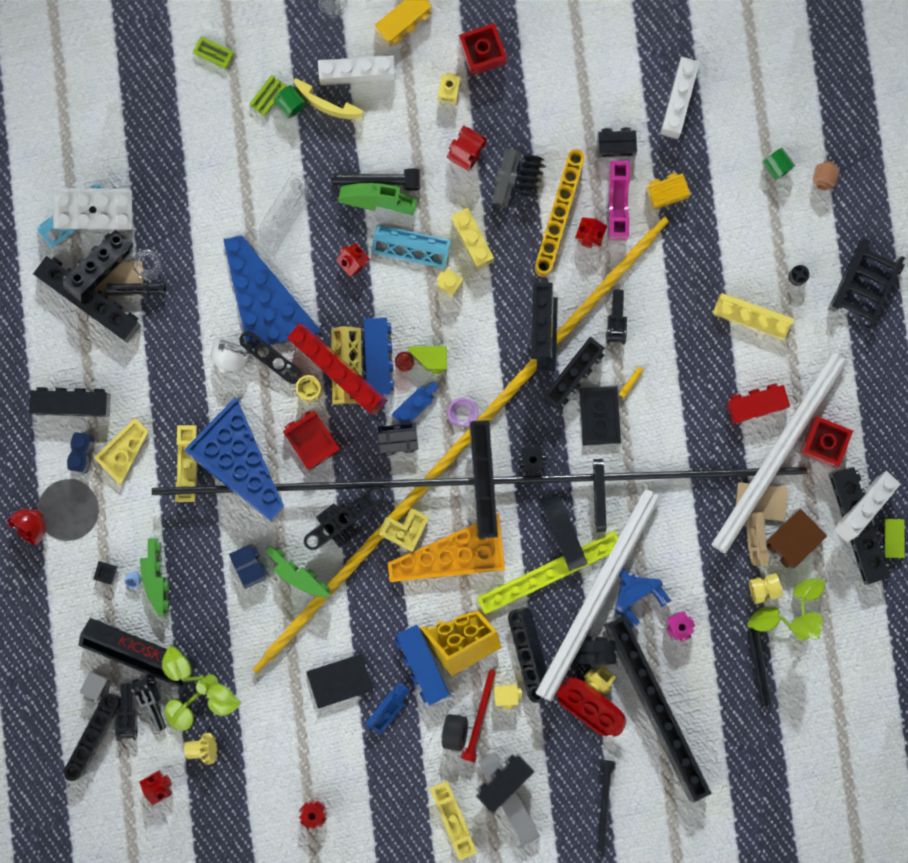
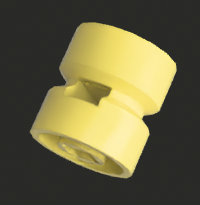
[296,375,323,403]
[749,573,783,604]

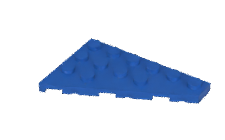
[223,235,321,350]
[184,397,284,522]

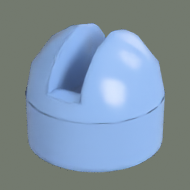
[124,571,141,588]

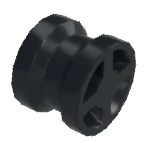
[788,265,810,286]

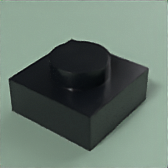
[93,561,118,585]

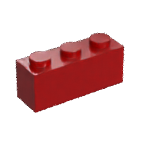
[726,383,791,424]

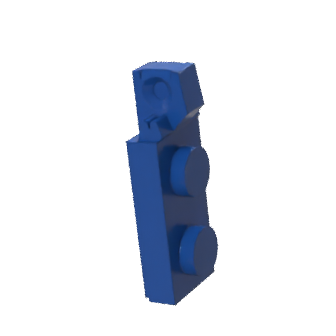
[391,382,438,424]
[365,682,410,735]

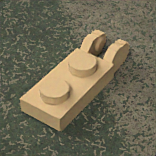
[746,512,770,566]

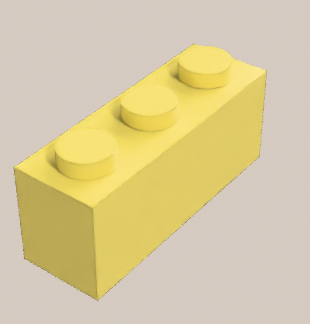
[451,208,494,270]

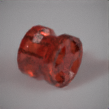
[395,351,414,372]

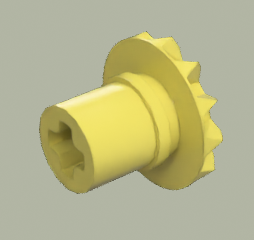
[184,733,218,765]

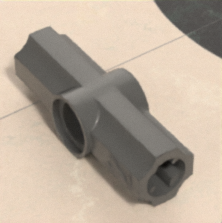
[492,148,521,208]

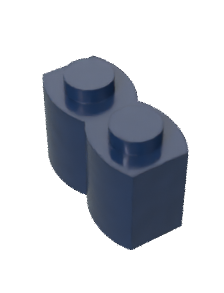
[67,432,95,474]
[229,544,268,589]

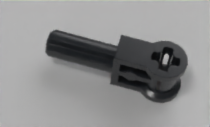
[606,289,627,345]
[131,675,166,731]
[115,683,138,741]

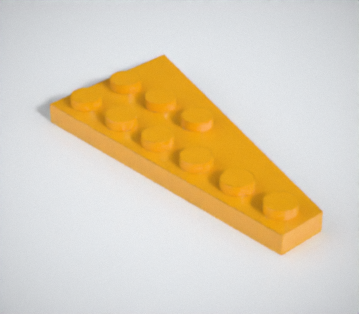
[388,513,505,582]

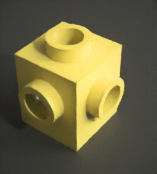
[584,665,616,696]

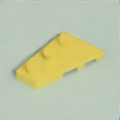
[94,417,149,485]

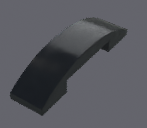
[540,493,587,571]

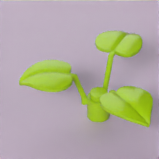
[747,578,825,641]
[162,645,242,730]

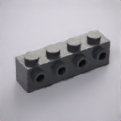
[63,229,133,302]
[542,337,605,411]

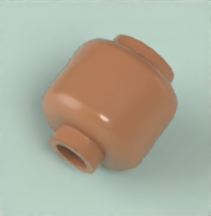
[812,161,840,191]

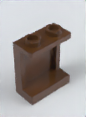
[766,508,827,569]

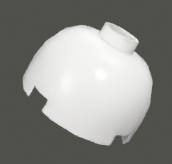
[211,339,250,373]

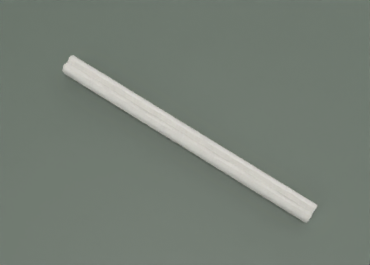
[712,353,847,553]
[536,490,660,702]

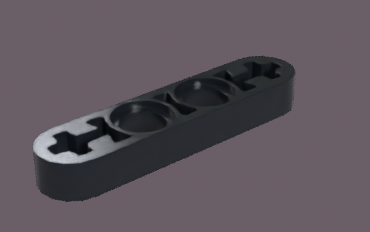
[239,331,302,384]
[593,459,607,532]

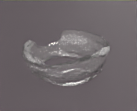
[132,249,162,280]

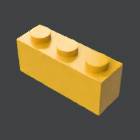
[374,0,432,47]

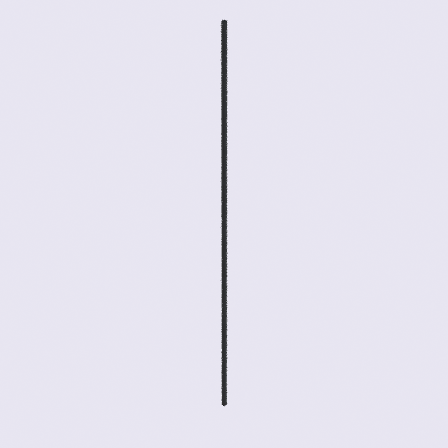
[151,467,807,495]

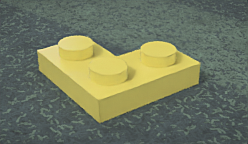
[378,509,429,552]

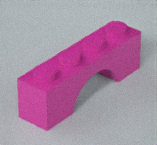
[608,161,630,241]

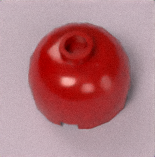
[6,509,46,546]

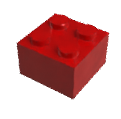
[459,23,507,76]
[799,416,853,468]

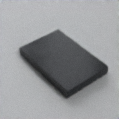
[579,386,621,446]
[306,653,374,709]

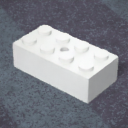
[53,188,132,229]

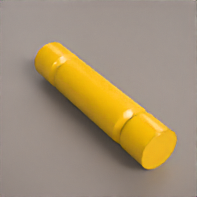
[618,367,644,399]

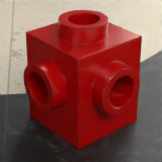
[575,217,607,248]
[336,243,371,277]
[139,770,173,806]
[298,799,327,830]

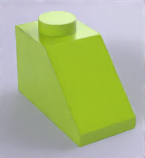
[408,346,447,375]

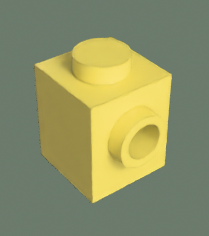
[438,73,460,104]
[436,268,463,298]
[494,684,522,709]

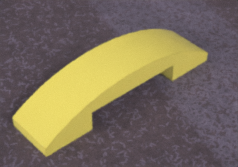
[294,78,364,119]
[175,425,198,502]
[429,780,477,861]

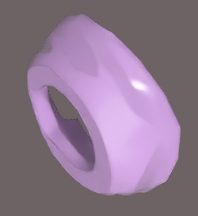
[447,398,479,427]

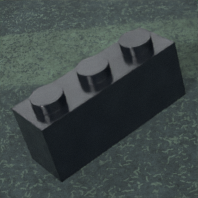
[476,753,535,814]

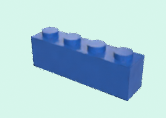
[364,317,394,396]
[394,625,450,706]

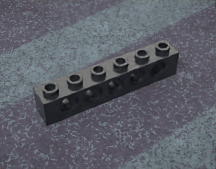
[33,256,141,343]
[829,467,891,585]

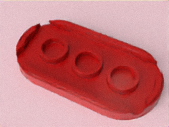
[556,678,626,737]

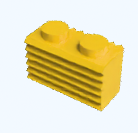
[645,173,691,210]

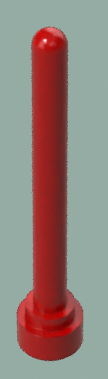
[461,669,496,763]

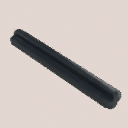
[748,630,772,707]

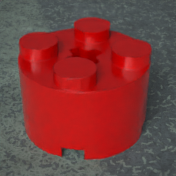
[446,125,488,171]

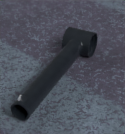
[331,168,421,191]

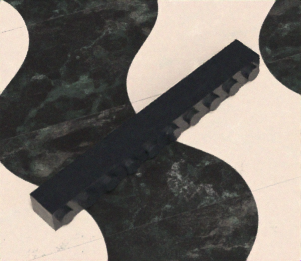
[603,615,712,803]

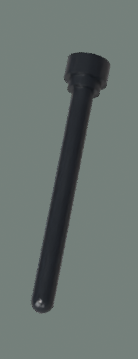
[597,760,616,855]

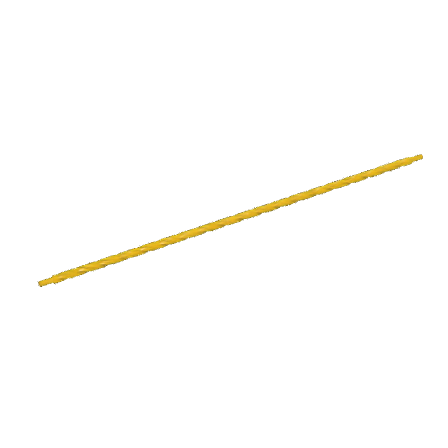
[252,217,669,674]

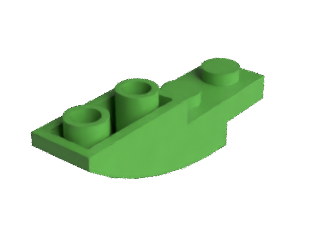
[338,183,417,215]
[140,538,170,616]
[266,546,333,599]

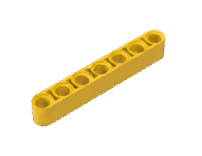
[535,149,585,277]

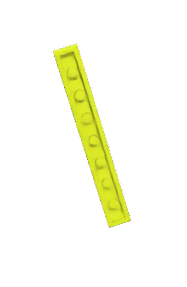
[477,531,619,615]

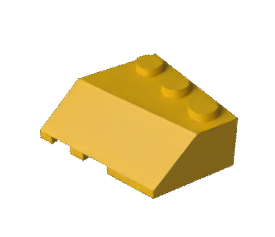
[419,611,502,676]

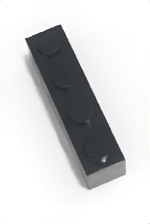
[29,387,111,417]

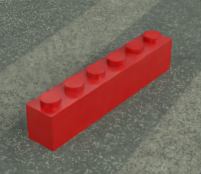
[287,323,388,415]

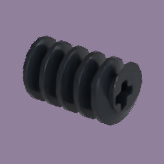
[516,154,546,197]

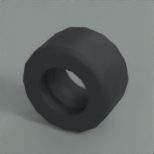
[441,714,468,751]

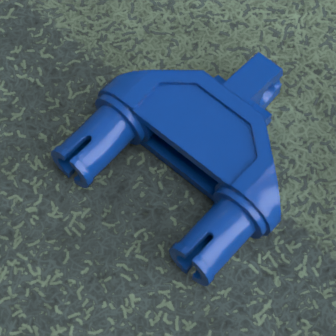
[615,568,672,628]

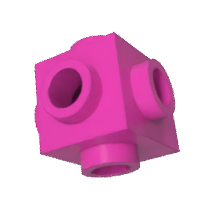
[665,611,695,642]

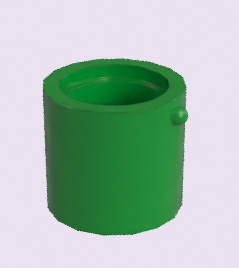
[273,85,307,119]
[762,147,796,181]

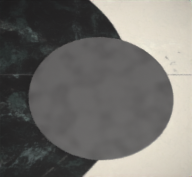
[37,479,99,541]

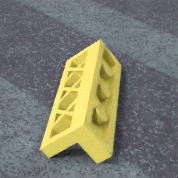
[712,293,794,340]
[331,326,362,405]

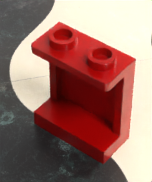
[283,410,341,471]

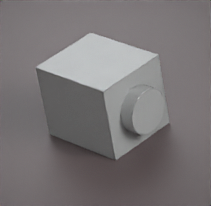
[79,671,110,702]

